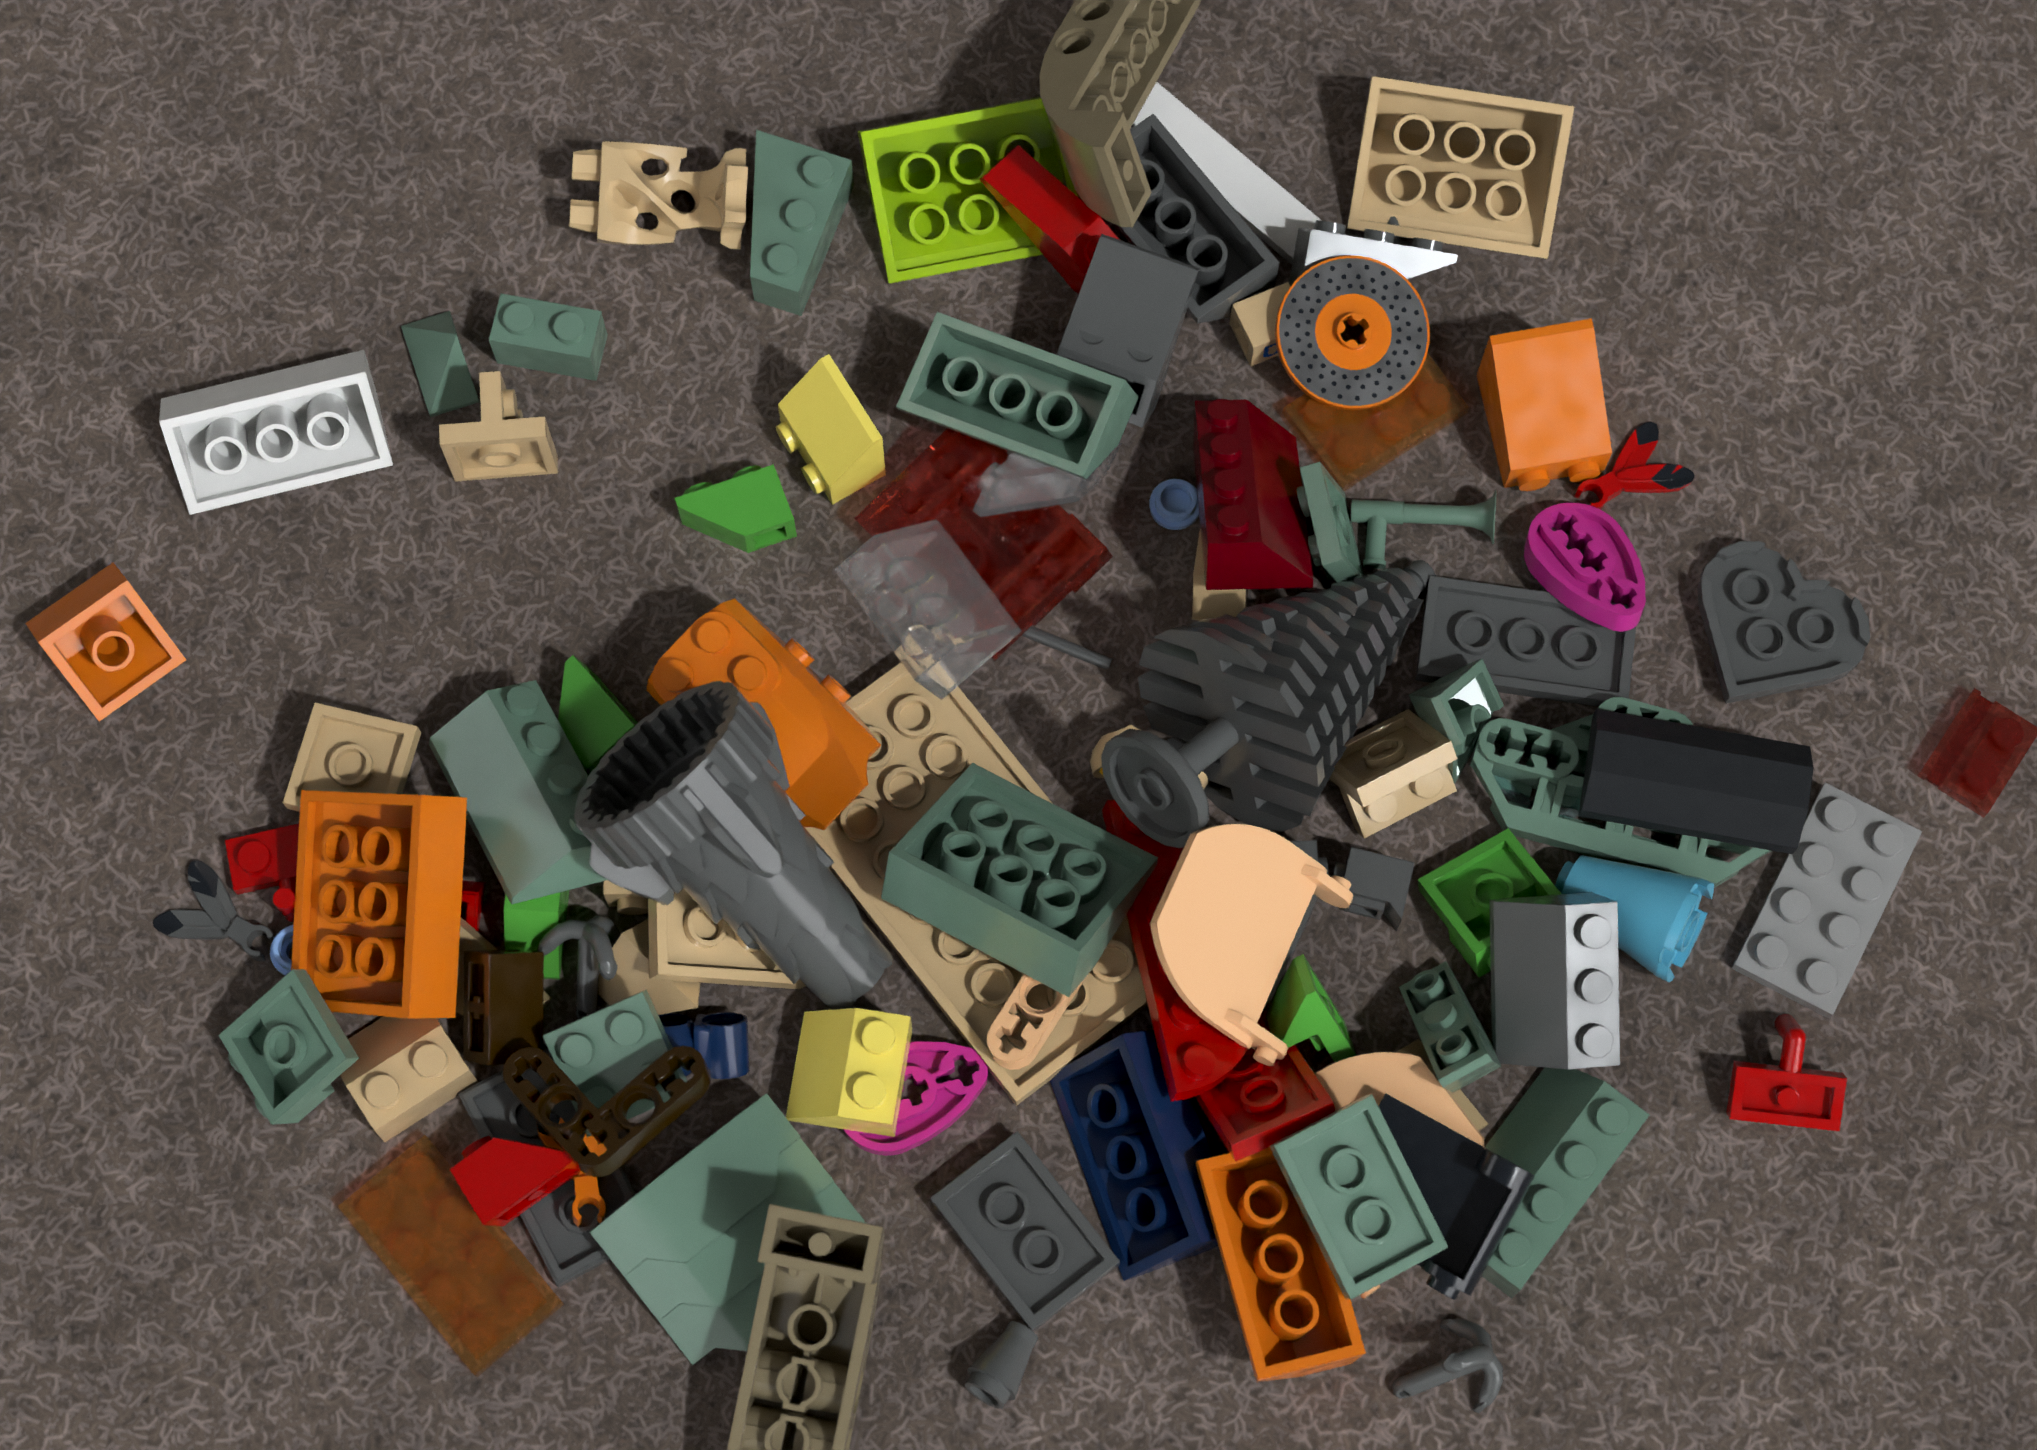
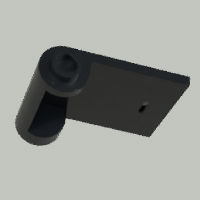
[1378,1093,1535,1300]

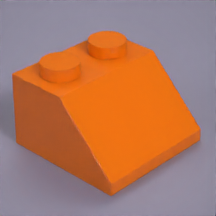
[25,562,186,722]

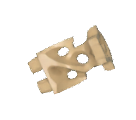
[569,142,748,250]

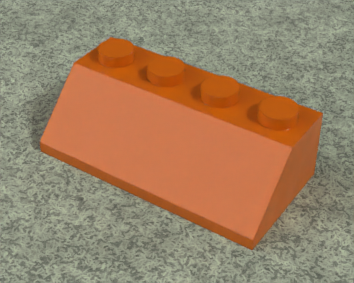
[1196,1147,1366,1382]

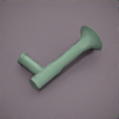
[1351,490,1497,569]

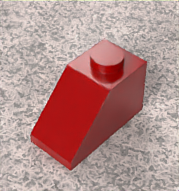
[449,1136,581,1227]

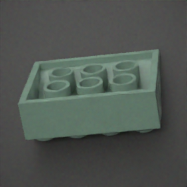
[881,763,1158,997]

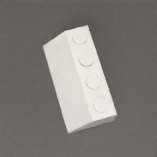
[159,350,393,515]

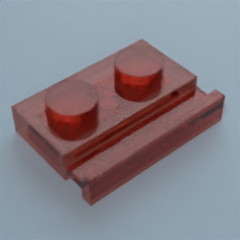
[1917,688,2037,818]

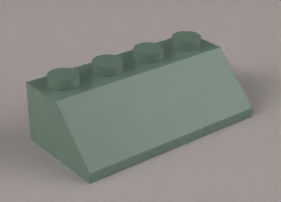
[896,312,1138,479]
[429,680,607,905]
[1482,1068,1650,1299]

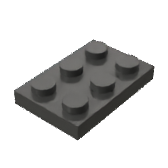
[930,1131,1120,1332]

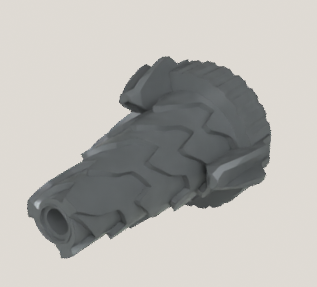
[574,681,893,1010]

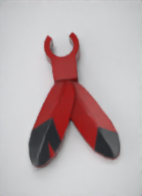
[1574,422,1695,510]

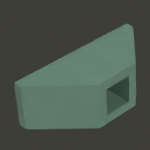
[1399,961,1502,1093]

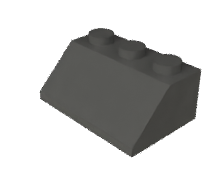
[1489,892,1620,1070]

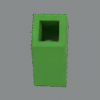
[675,464,797,553]

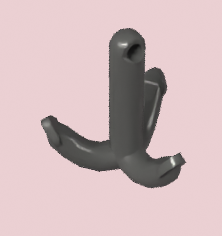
[537,916,621,1019]
[1392,1318,1503,1414]

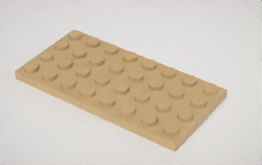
[805,645,1148,1106]

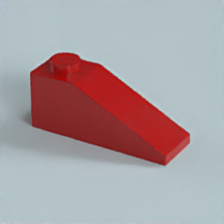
[980,145,1120,295]

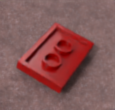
[1195,1009,1336,1162]

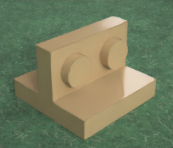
[439,371,558,481]
[283,703,421,812]
[1329,709,1458,839]

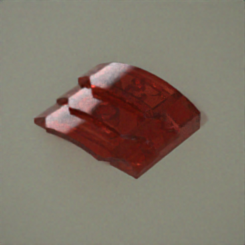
[854,428,1113,661]

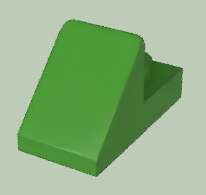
[1266,954,1357,1062]

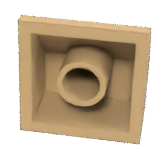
[340,1016,478,1142]

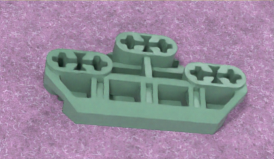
[1470,697,1771,888]

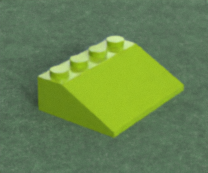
[857,97,1079,284]

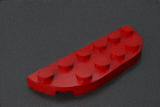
[1102,800,1248,1102]

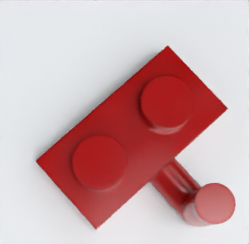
[225,823,299,922]
[1726,1014,1847,1131]

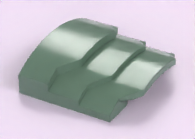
[590,1093,866,1365]

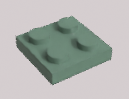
[1297,462,1364,583]
[543,989,687,1137]

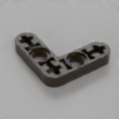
[503,1046,711,1177]

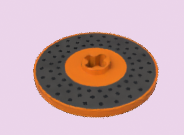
[1275,256,1430,410]

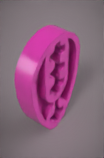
[1524,503,1646,632]
[842,1041,988,1156]

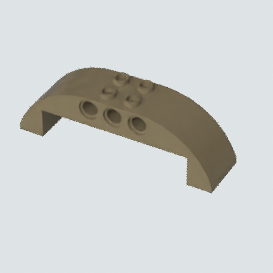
[1039,0,1202,228]
[727,1204,884,1450]

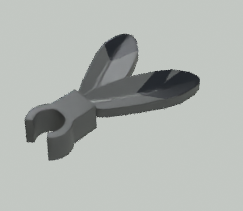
[153,860,275,961]

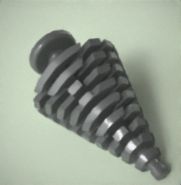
[1101,560,1436,848]

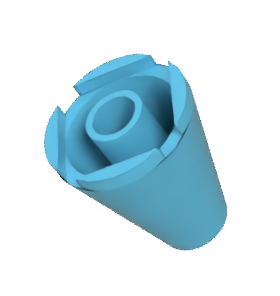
[1555,855,1714,982]

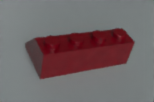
[1193,399,1313,590]

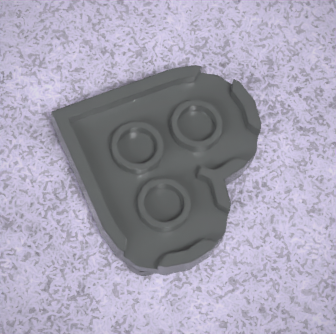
[1697,541,1870,704]

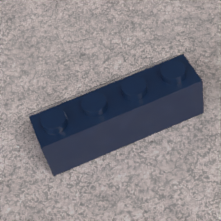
[1050,1030,1218,1281]

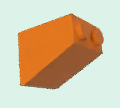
[1476,318,1612,491]

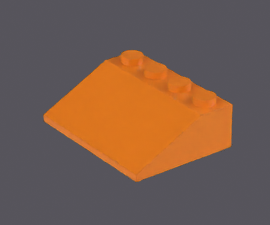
[291,790,467,1019]

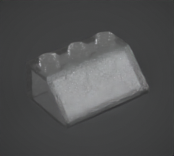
[834,519,1022,700]

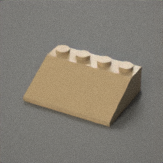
[1347,76,1574,259]

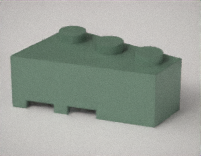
[750,130,854,316]

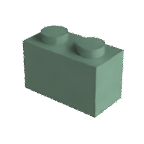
[489,293,608,381]

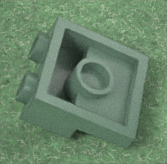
[219,969,359,1125]

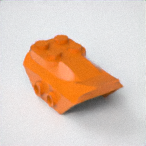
[646,598,881,830]

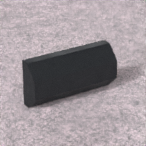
[1578,709,1814,854]

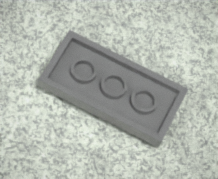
[1731,782,1922,1019]

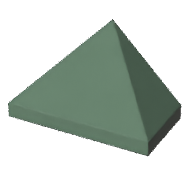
[401,311,479,418]

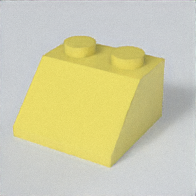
[776,354,886,505]
[786,1008,912,1137]

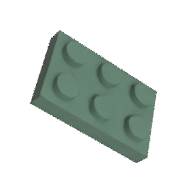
[1269,1094,1448,1300]

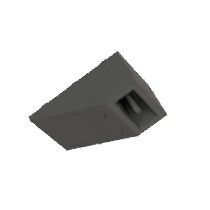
[1057,234,1200,428]

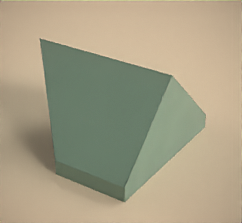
[1409,658,1504,784]

